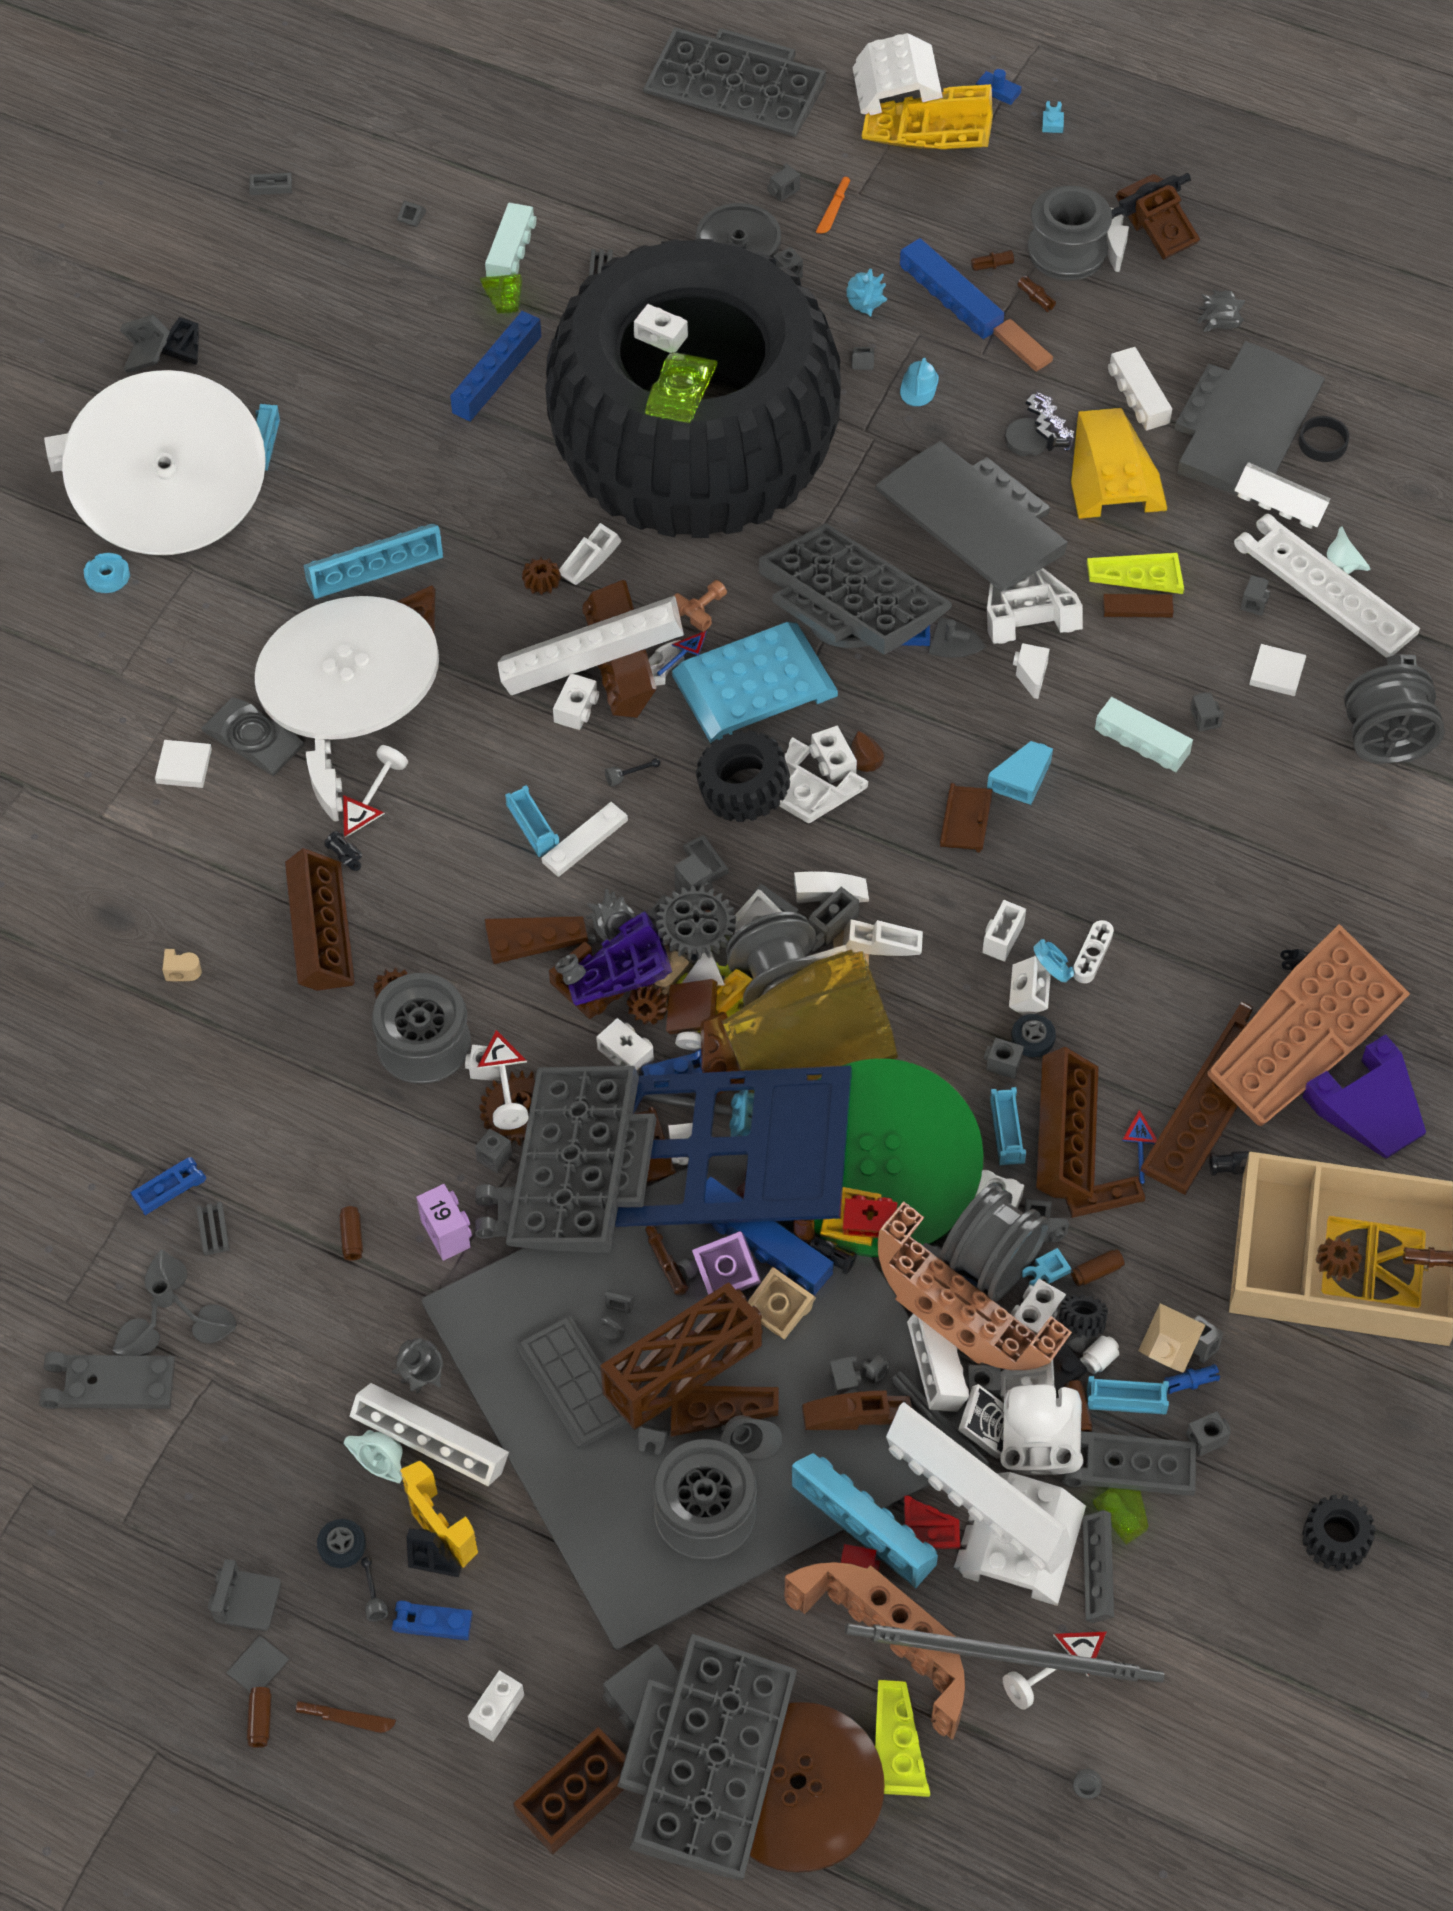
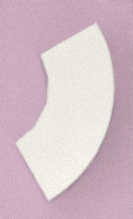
[649,640,684,686]

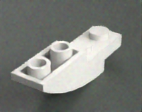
[306,738,343,821]

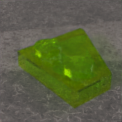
[480,274,522,314]
[1093,1488,1149,1545]

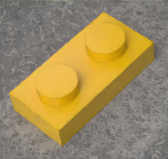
[715,969,753,1014]

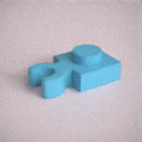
[1042,101,1064,133]
[1022,1248,1071,1286]

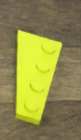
[1087,553,1184,594]

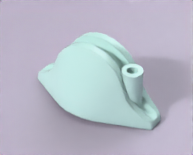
[1327,526,1371,574]
[343,1430,403,1484]

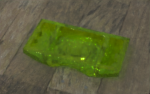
[645,352,717,423]

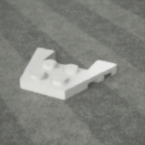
[779,737,868,823]

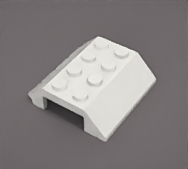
[852,33,943,116]
[954,1472,1086,1606]

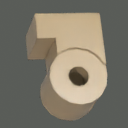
[162,949,202,981]

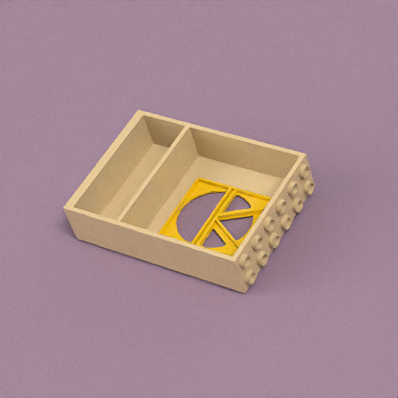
[1229,1152,1453,1346]

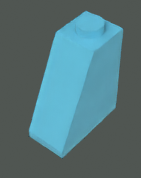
[987,741,1053,805]

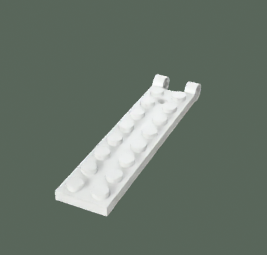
[1234,514,1420,658]

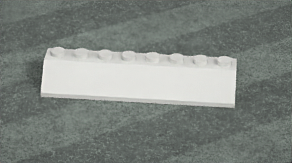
[497,596,684,695]
[886,1402,1073,1575]

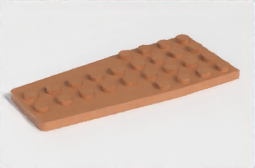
[1208,924,1410,1126]

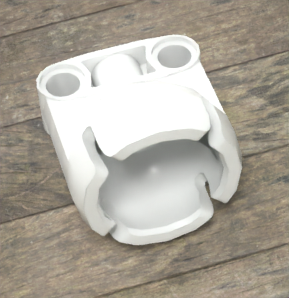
[1000,1385,1083,1475]

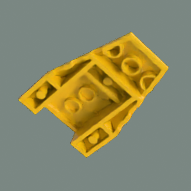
[862,84,993,150]
[1071,408,1167,519]

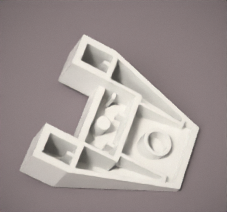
[987,568,1083,644]

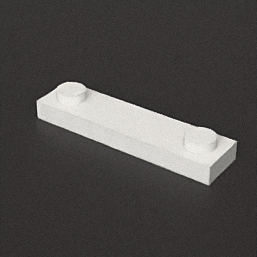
[542,802,628,877]

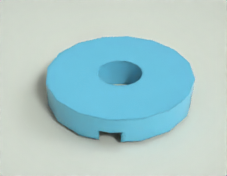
[84,553,130,593]
[1033,939,1074,983]

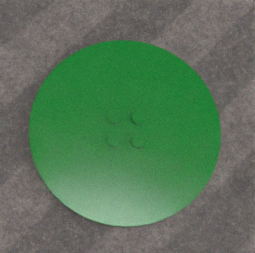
[814,1058,983,1257]

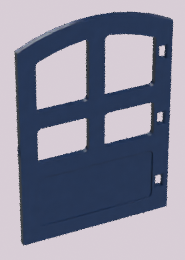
[615,1066,852,1227]

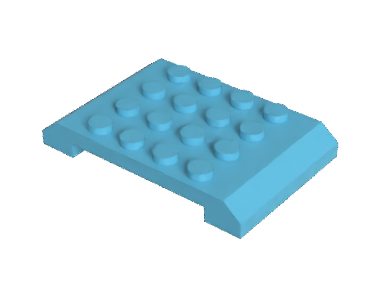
[672,622,838,743]

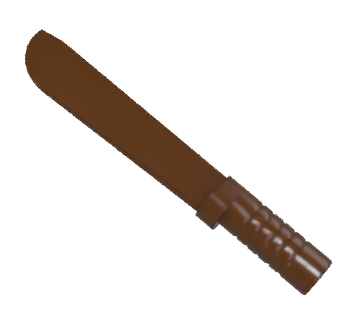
[296,1701,396,1733]

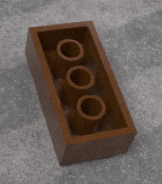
[513,1727,625,1855]

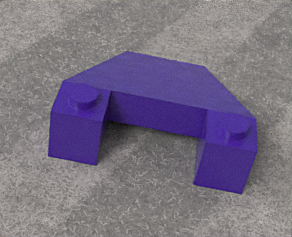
[1303,1034,1426,1159]

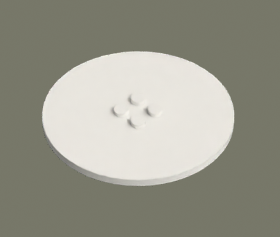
[255,596,439,740]

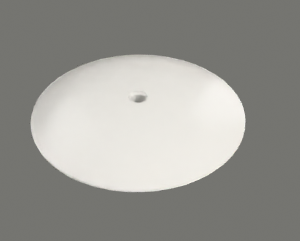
[62,370,265,555]

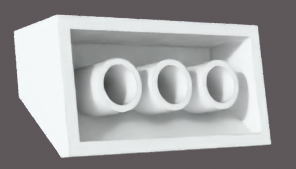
[1235,462,1331,529]

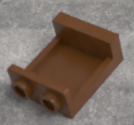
[549,942,625,1019]

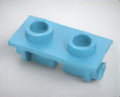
[729,1090,754,1137]

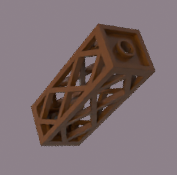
[600,1282,763,1430]

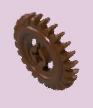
[479,1070,535,1146]

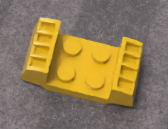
[400,1461,478,1568]

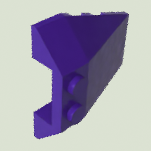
[569,911,672,1006]

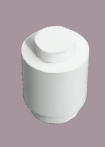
[1080,1336,1119,1374]

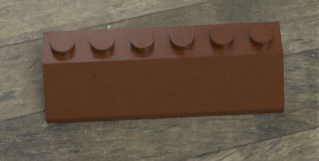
[583,580,657,718]
[285,848,355,991]
[1036,1047,1098,1200]

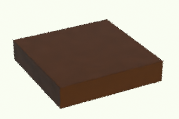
[666,979,718,1034]

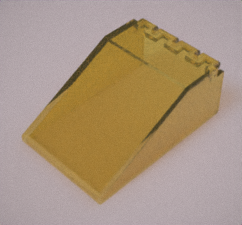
[723,949,898,1093]

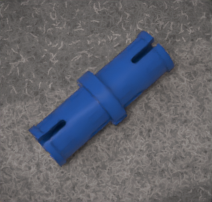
[1164,1364,1220,1394]

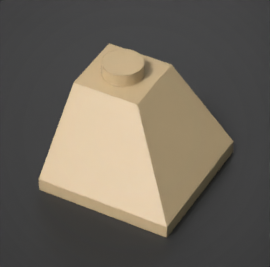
[1138,1303,1205,1373]

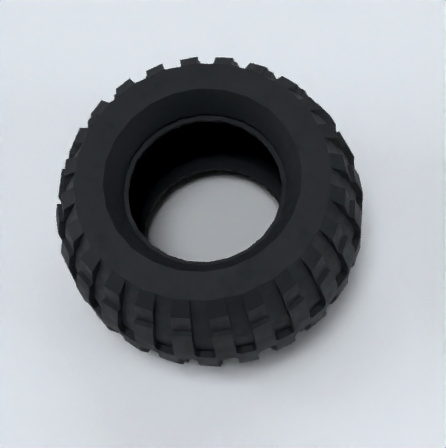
[545,239,841,538]

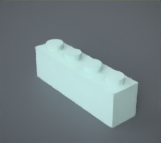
[485,203,537,283]
[1095,697,1193,772]

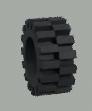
[1058,1295,1108,1338]

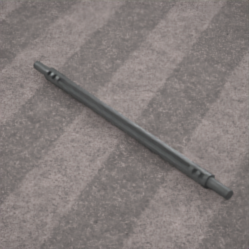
[845,1623,1164,1682]

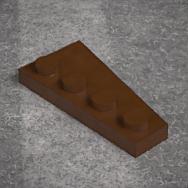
[485,916,589,964]
[671,1386,779,1437]

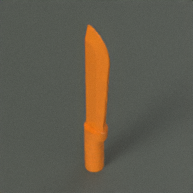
[816,177,850,234]

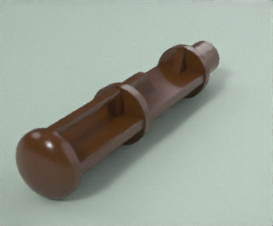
[645,1226,689,1296]

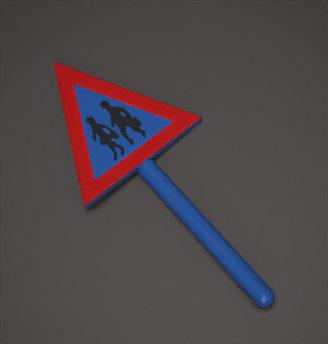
[657,631,707,676]
[1122,1110,1157,1184]

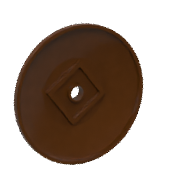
[749,1702,885,1873]

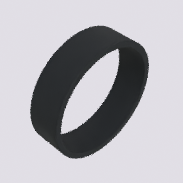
[1299,416,1349,462]

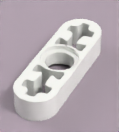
[1073,920,1114,983]

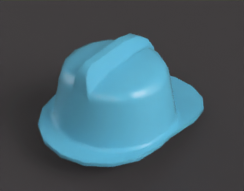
[900,358,939,406]

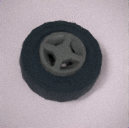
[1011,1014,1056,1057]
[317,1519,366,1569]

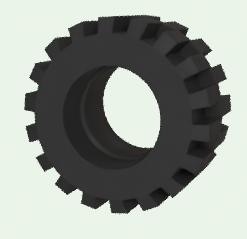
[1302,1495,1376,1571]

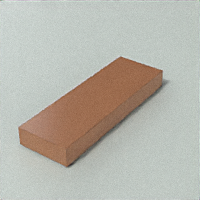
[993,319,1053,372]

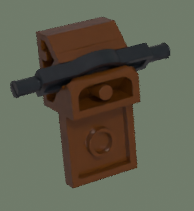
[1111,173,1200,260]

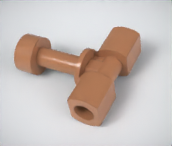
[673,580,727,632]

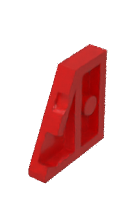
[904,1495,960,1549]

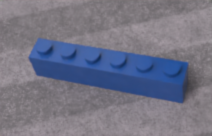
[900,238,1004,340]
[450,311,542,422]
[704,1177,834,1296]

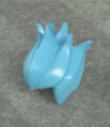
[846,268,887,317]

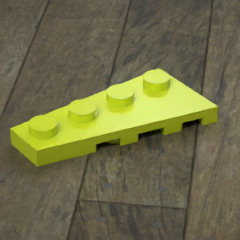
[875,1680,930,1797]

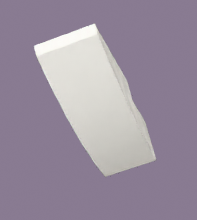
[1105,207,1129,272]
[559,523,622,585]
[794,872,869,905]
[843,919,923,956]

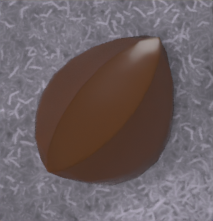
[850,731,884,772]

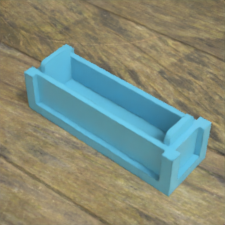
[255,404,280,471]
[505,785,559,857]
[990,1087,1026,1165]
[1087,1376,1169,1414]

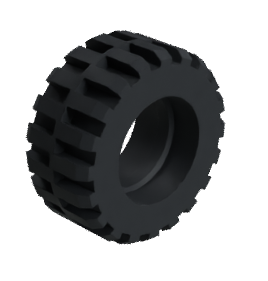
[696,730,790,822]

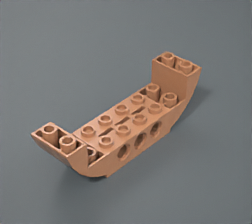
[878,1201,1072,1370]
[784,1562,965,1740]

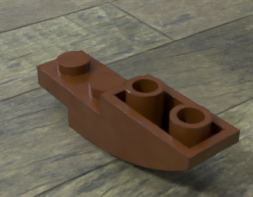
[802,1391,912,1430]

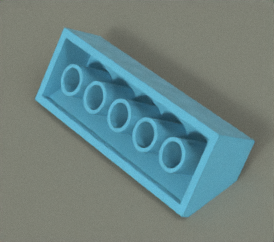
[304,524,443,599]
[792,1453,938,1588]

